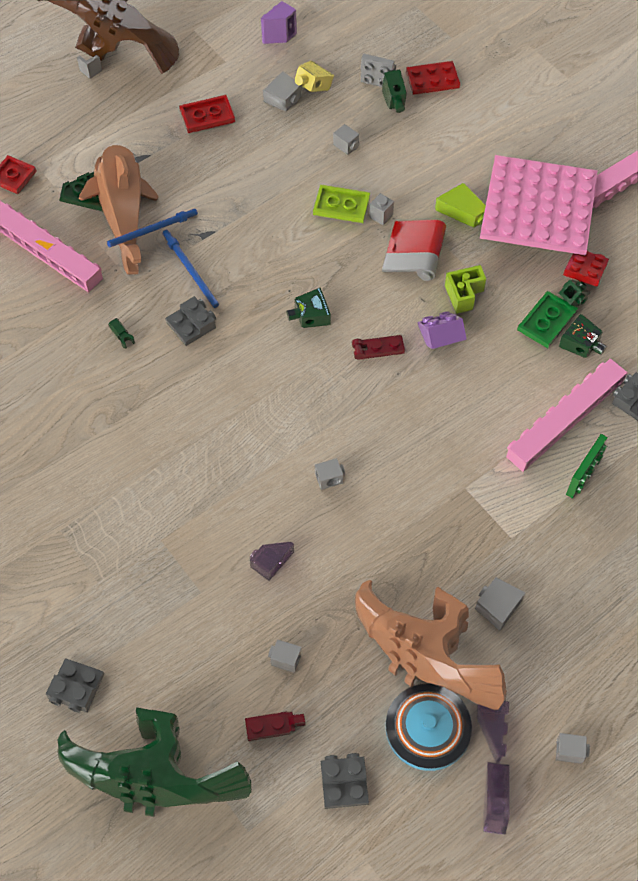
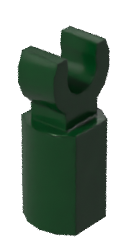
[108,318,135,349]

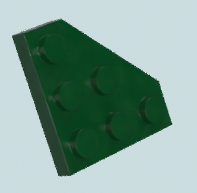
[59,172,103,212]

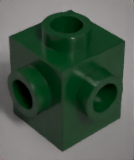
[558,279,590,306]

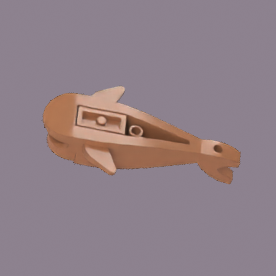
[79,145,159,275]

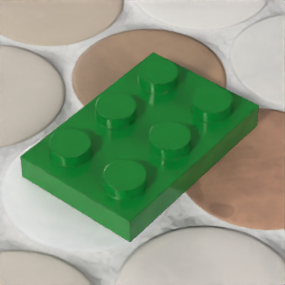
[517,291,578,349]
[566,434,608,499]

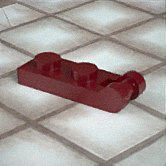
[351,335,405,360]

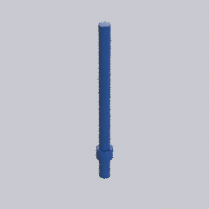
[107,209,198,248]
[162,229,219,308]

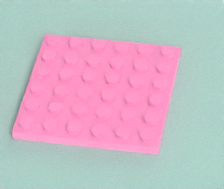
[480,155,598,255]

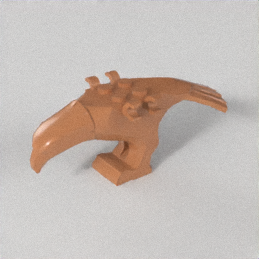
[355,580,507,710]

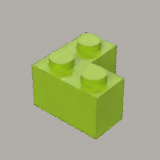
[445,265,486,314]

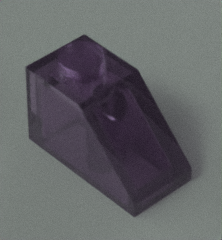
[249,542,294,581]

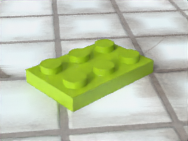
[313,184,370,223]

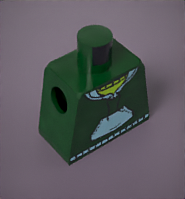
[286,288,331,328]

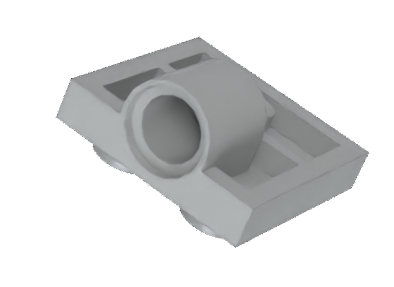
[361,53,396,87]

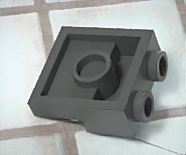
[165,296,216,346]
[612,372,638,421]
[46,658,104,713]
[321,753,369,809]

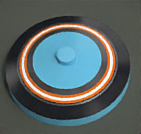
[385,684,472,771]

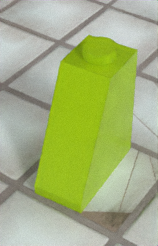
[435,183,486,228]

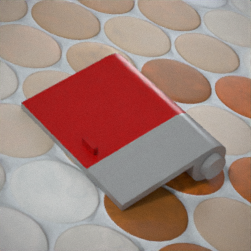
[382,220,446,281]

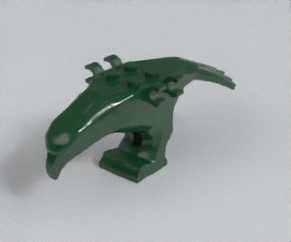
[57,707,252,817]

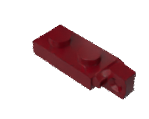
[245,711,306,741]

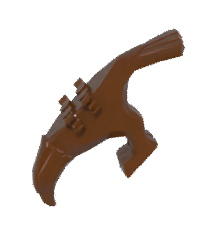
[38,0,179,74]

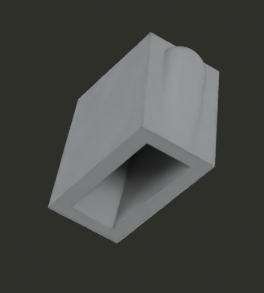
[263,72,302,111]
[475,577,525,631]

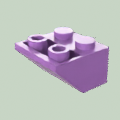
[261,1,297,44]
[417,311,467,349]

